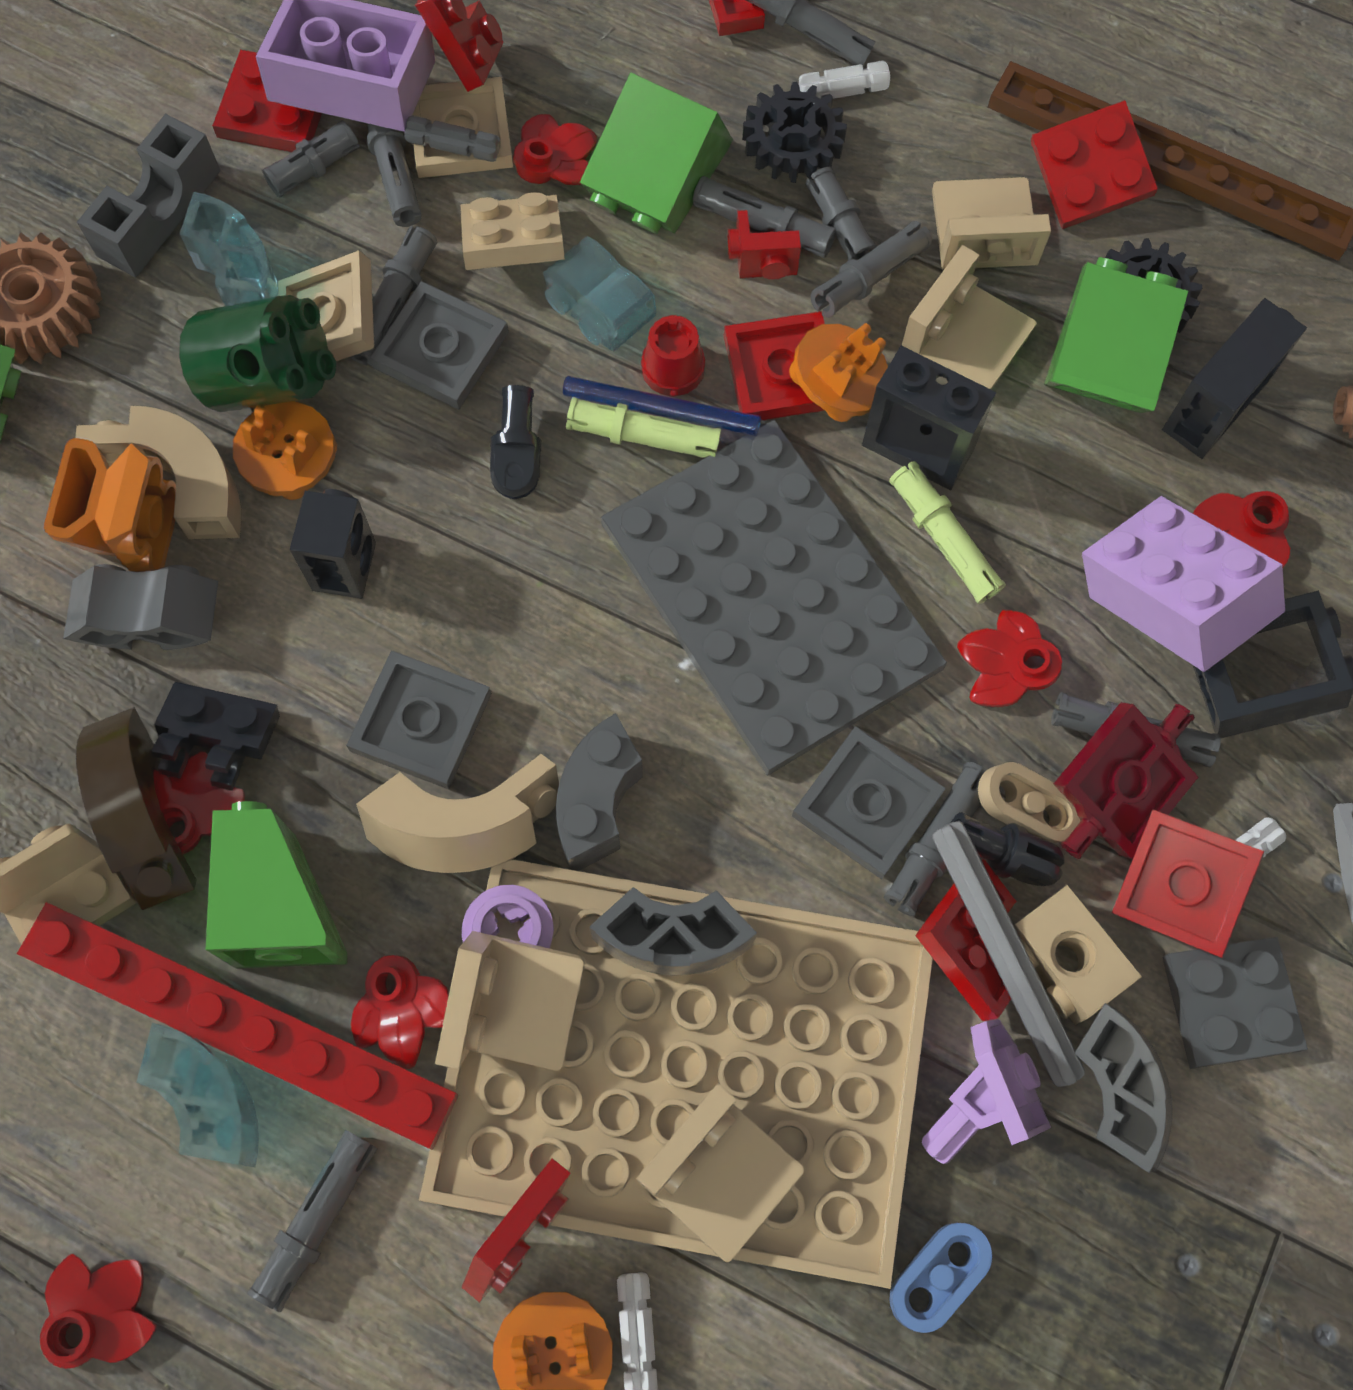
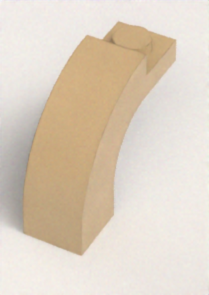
[76,406,241,539]
[356,754,559,873]

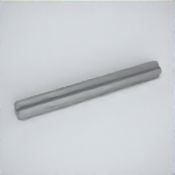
[932,821,1085,1087]

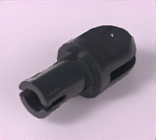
[490,385,542,500]
[951,812,1064,886]

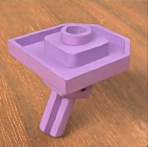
[921,1019,1051,1164]

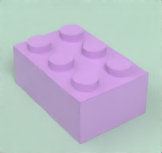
[256,0,435,132]
[1082,496,1285,672]

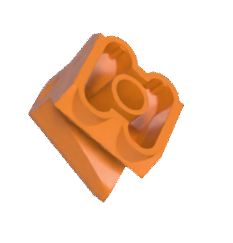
[44,438,176,572]

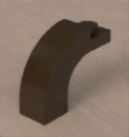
[76,707,197,910]

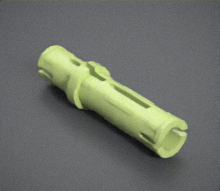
[566,397,721,458]
[889,461,1006,604]

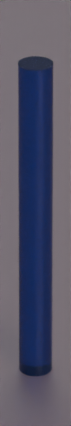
[563,376,761,436]

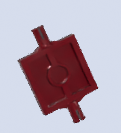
[1053,702,1199,859]

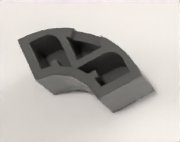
[63,564,218,650]
[556,713,643,871]
[590,887,757,976]
[1075,1003,1172,1173]

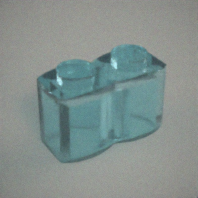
[543,236,656,352]

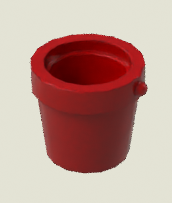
[641,315,706,397]

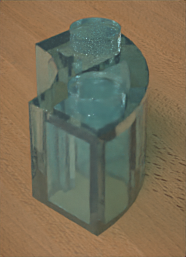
[180,192,278,306]
[136,1023,259,1167]

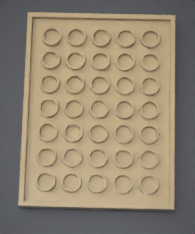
[419,859,933,1289]

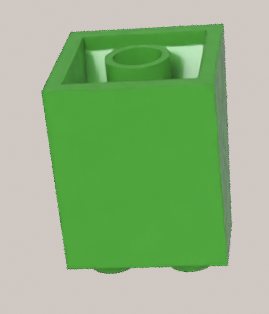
[580,72,733,234]
[1044,257,1188,413]
[205,801,347,968]

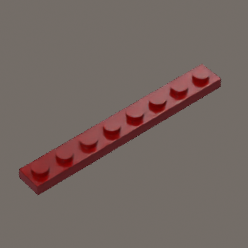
[16,902,459,1150]

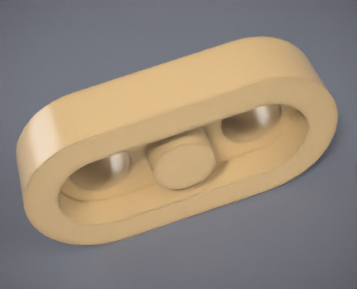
[978,762,1080,844]

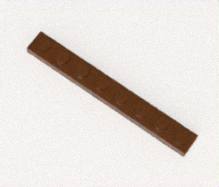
[987,61,1353,261]

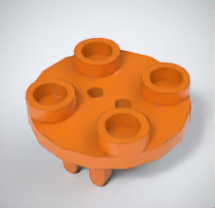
[789,323,888,422]
[233,401,337,500]
[493,1292,613,1390]

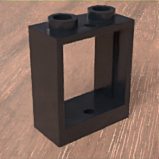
[1162,298,1308,459]
[862,345,997,491]
[1193,590,1353,738]

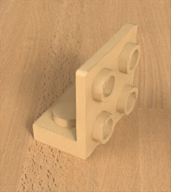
[932,177,1051,269]
[902,245,1036,390]
[0,823,137,945]
[435,931,585,1071]
[636,1083,804,1262]

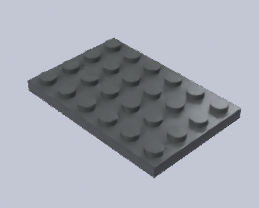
[601,420,947,776]

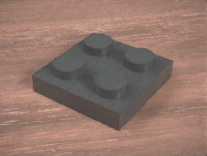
[370,281,509,410]
[346,650,492,789]
[792,726,946,880]
[1162,937,1308,1069]

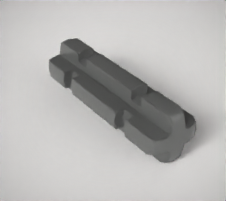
[405,115,500,162]

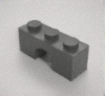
[77,113,221,278]

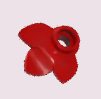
[513,114,597,185]
[1192,491,1291,568]
[957,610,1062,707]
[153,752,245,854]
[351,955,449,1069]
[40,1254,156,1369]

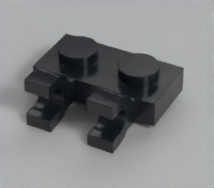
[151,682,280,791]

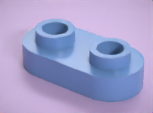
[889,1223,992,1333]

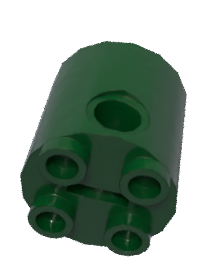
[179,295,336,413]

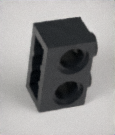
[290,489,376,599]

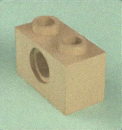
[1014,885,1142,1025]

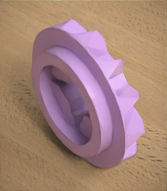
[462,885,554,948]

